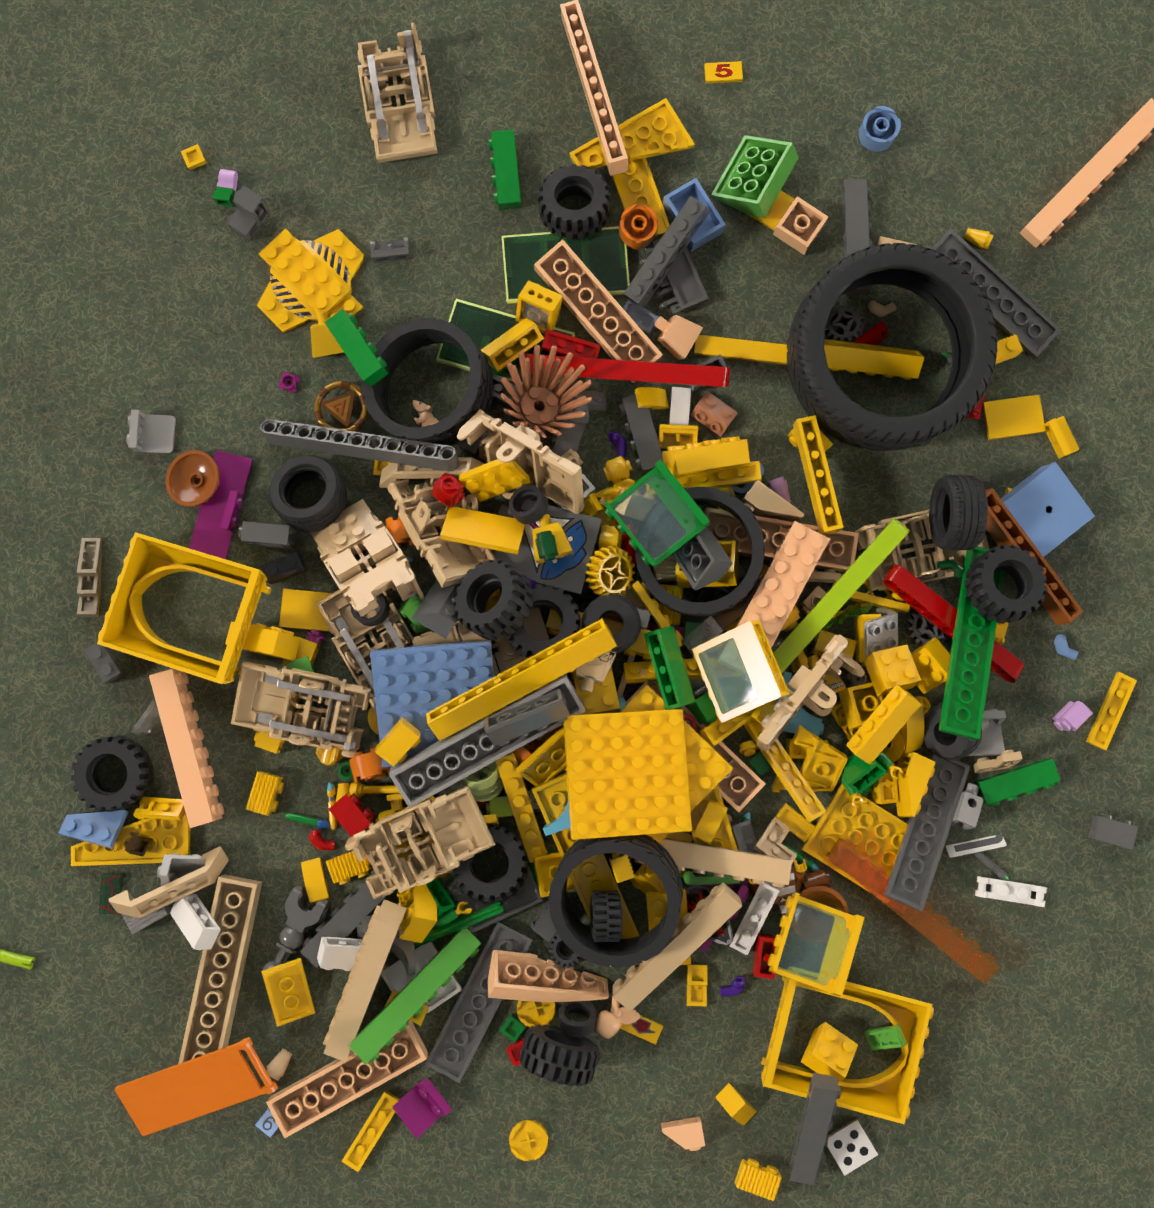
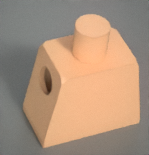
[654,315,703,360]

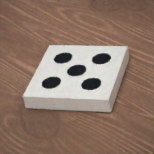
[827,1118,878,1176]

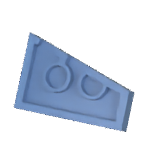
[59,810,129,849]

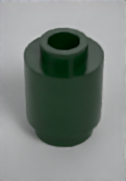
[535,531,559,562]

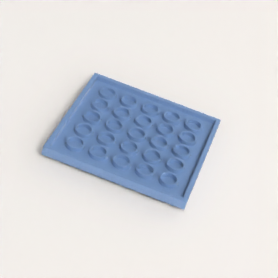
[370,640,494,767]

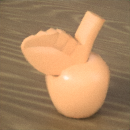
[594,996,641,1039]

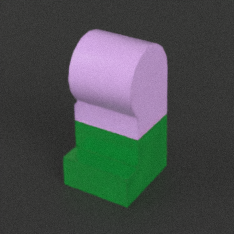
[213,169,238,207]

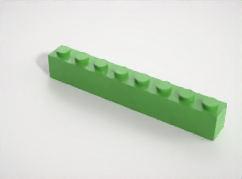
[348,928,481,1064]

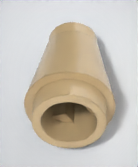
[266,1048,292,1081]

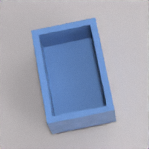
[663,178,726,252]

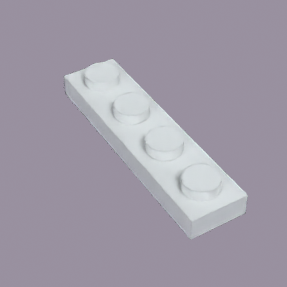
[730,881,781,955]

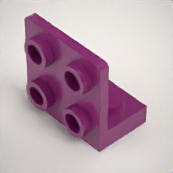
[392,1078,452,1138]

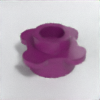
[279,372,300,393]
[306,629,326,645]

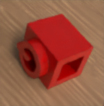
[432,472,464,508]

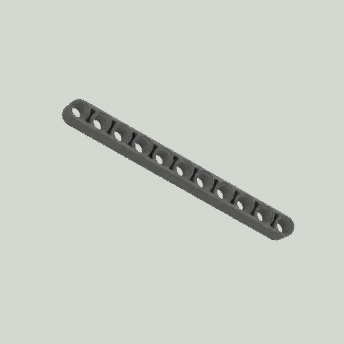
[260,419,459,471]

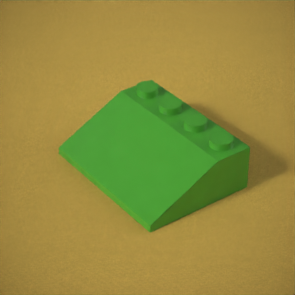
[711,135,799,218]

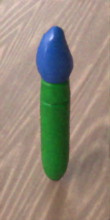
[285,812,331,828]

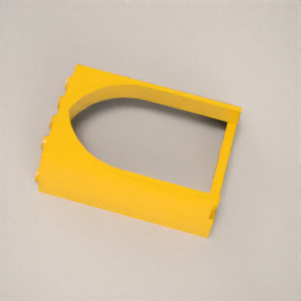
[97,532,271,684]
[761,966,934,1124]

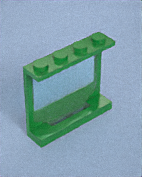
[604,459,711,568]

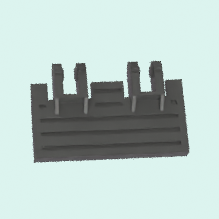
[640,238,709,315]

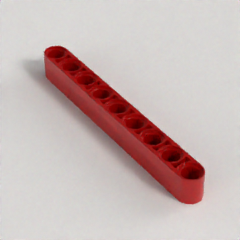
[883,564,1024,683]

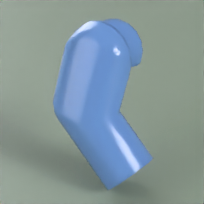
[1054,634,1078,660]

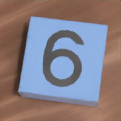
[255,1108,278,1138]

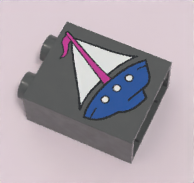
[491,500,604,599]

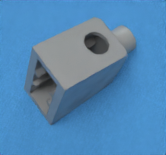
[951,783,983,830]

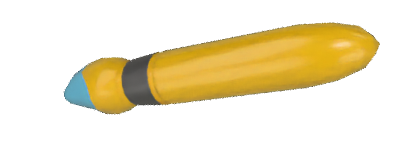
[327,782,337,830]

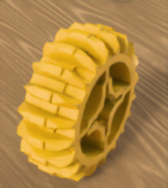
[585,546,636,596]

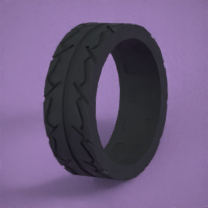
[362,318,494,446]
[635,486,765,617]
[549,834,683,967]

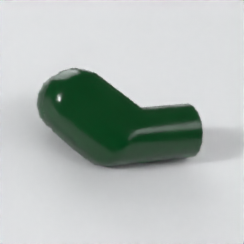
[937,559,965,578]

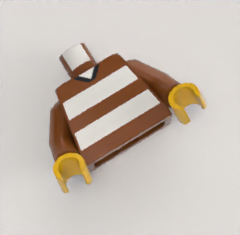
[747,859,807,914]

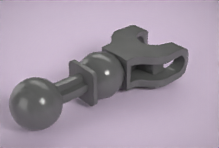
[262,885,331,981]

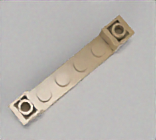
[379,457,484,488]
[109,846,229,918]

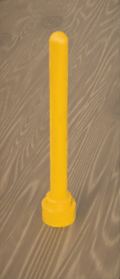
[349,782,400,798]

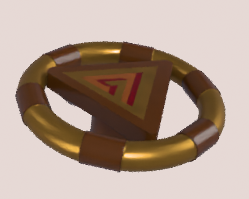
[314,381,369,432]

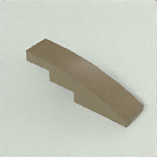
[77,538,102,617]

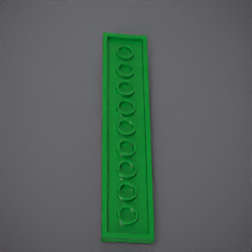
[939,546,1004,741]

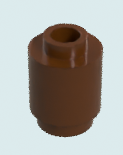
[802,869,832,890]

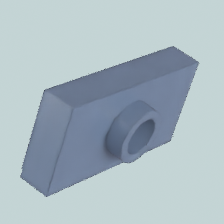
[623,299,659,334]

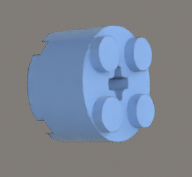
[859,106,901,152]

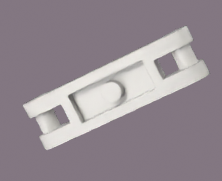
[975,876,1047,907]

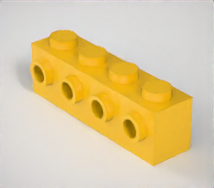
[846,685,922,765]

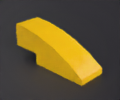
[900,705,924,754]

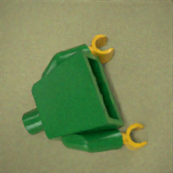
[842,750,905,808]
[426,873,472,927]

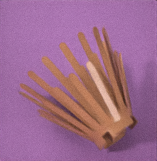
[501,345,592,438]

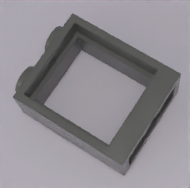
[238,521,297,550]

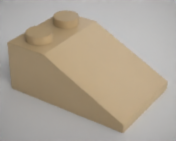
[742,480,804,522]

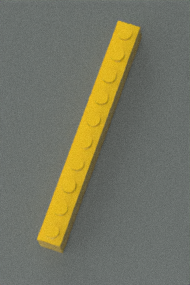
[426,618,617,741]

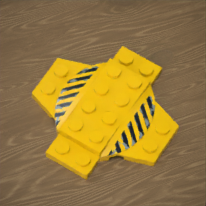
[257,228,365,333]

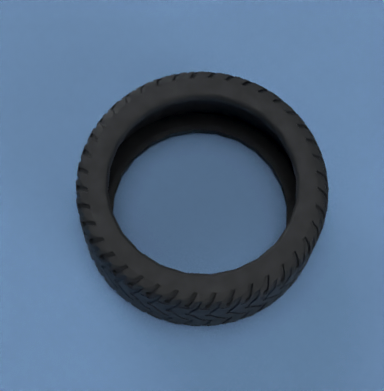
[787,243,997,451]

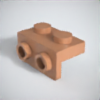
[691,391,738,436]

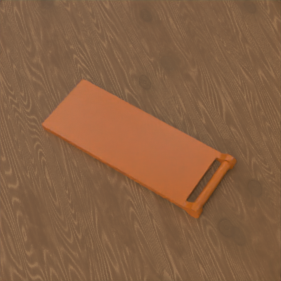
[115,1037,278,1136]

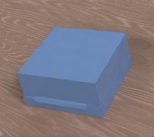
[1000,462,1095,557]

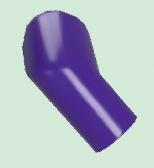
[608,432,627,458]
[720,975,746,997]

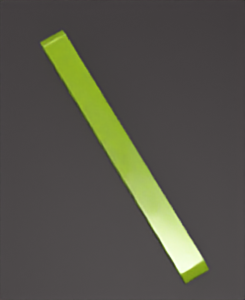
[773,518,910,673]

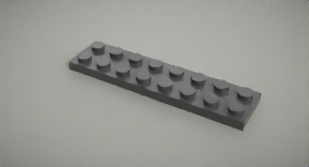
[932,228,1061,358]
[883,752,970,912]
[425,921,533,1083]

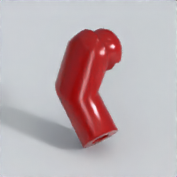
[309,830,336,851]

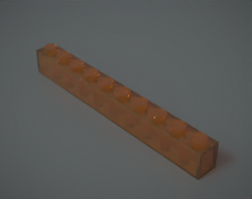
[826,838,1000,985]

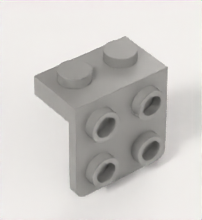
[126,410,176,454]
[864,606,898,657]
[968,708,1006,756]
[157,853,205,886]

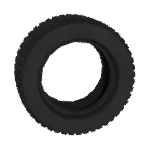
[269,455,347,532]
[929,475,988,550]

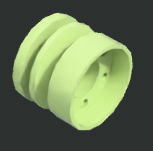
[461,761,504,802]

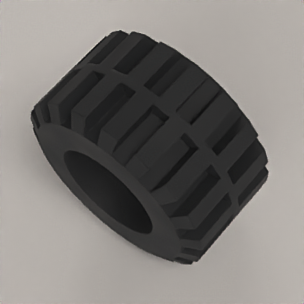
[590,890,622,942]

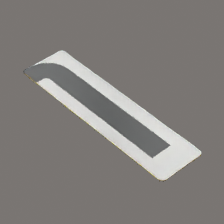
[946,834,1006,858]

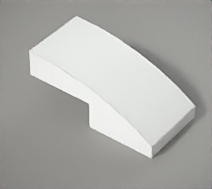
[669,387,691,425]

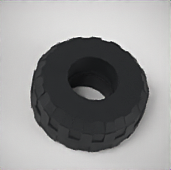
[582,594,641,653]
[923,702,983,760]

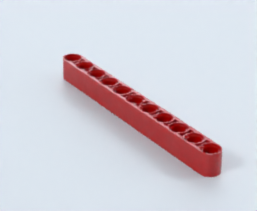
[521,354,730,387]

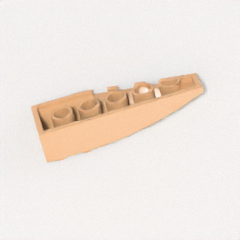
[488,950,609,1002]

